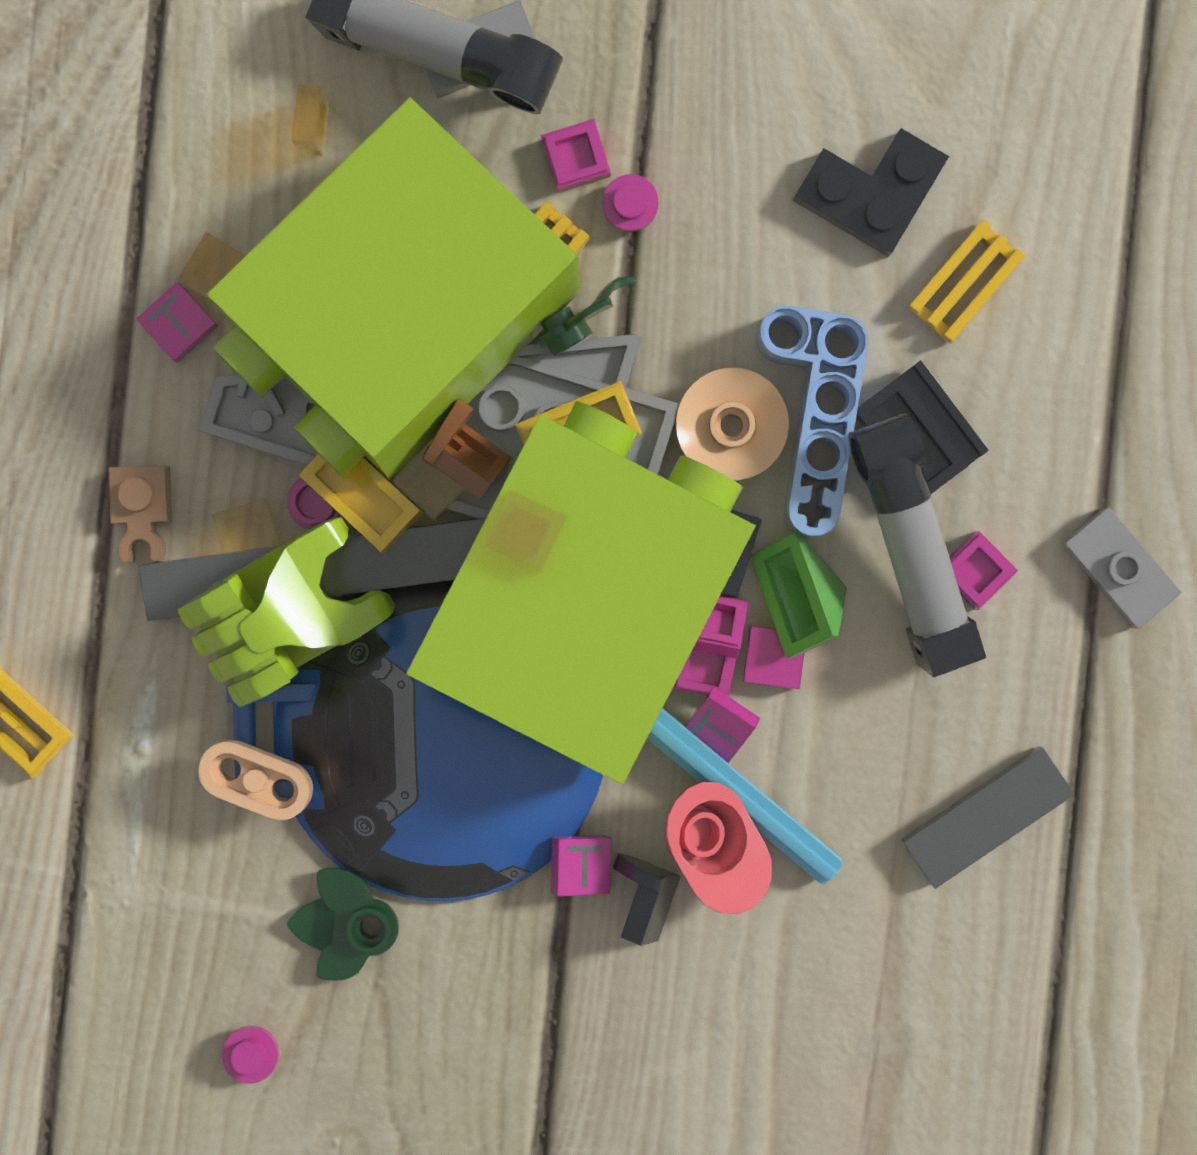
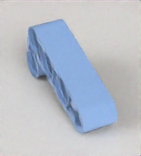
[756,306,868,537]

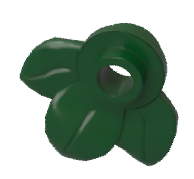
[537,276,637,357]
[287,867,399,981]

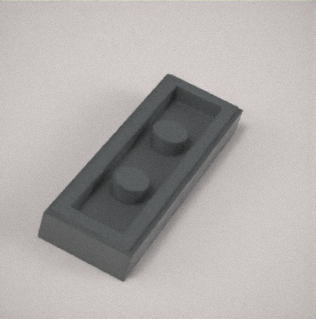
[901,746,1075,889]

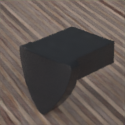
[613,852,681,946]

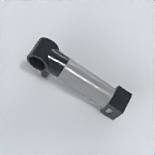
[305,0,563,114]
[848,413,987,678]

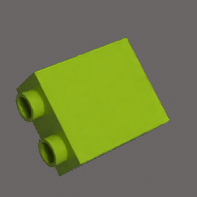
[207,97,582,481]
[406,401,756,785]

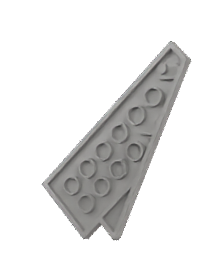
[199,334,680,518]

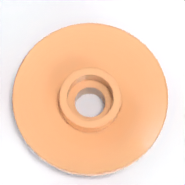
[676,368,789,481]

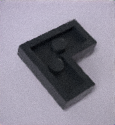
[793,128,949,257]

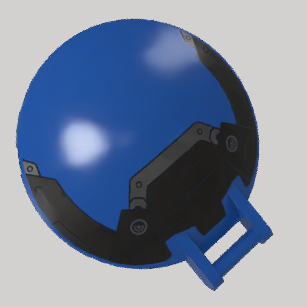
[226,580,603,902]

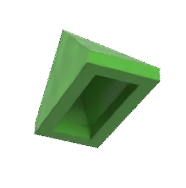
[750,532,847,659]

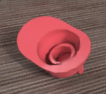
[664,782,772,914]

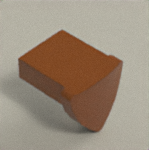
[422,399,512,499]

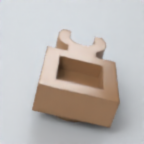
[109,465,172,562]

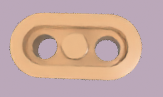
[198,740,313,820]

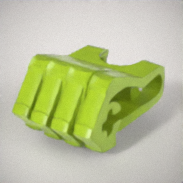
[178,517,396,707]

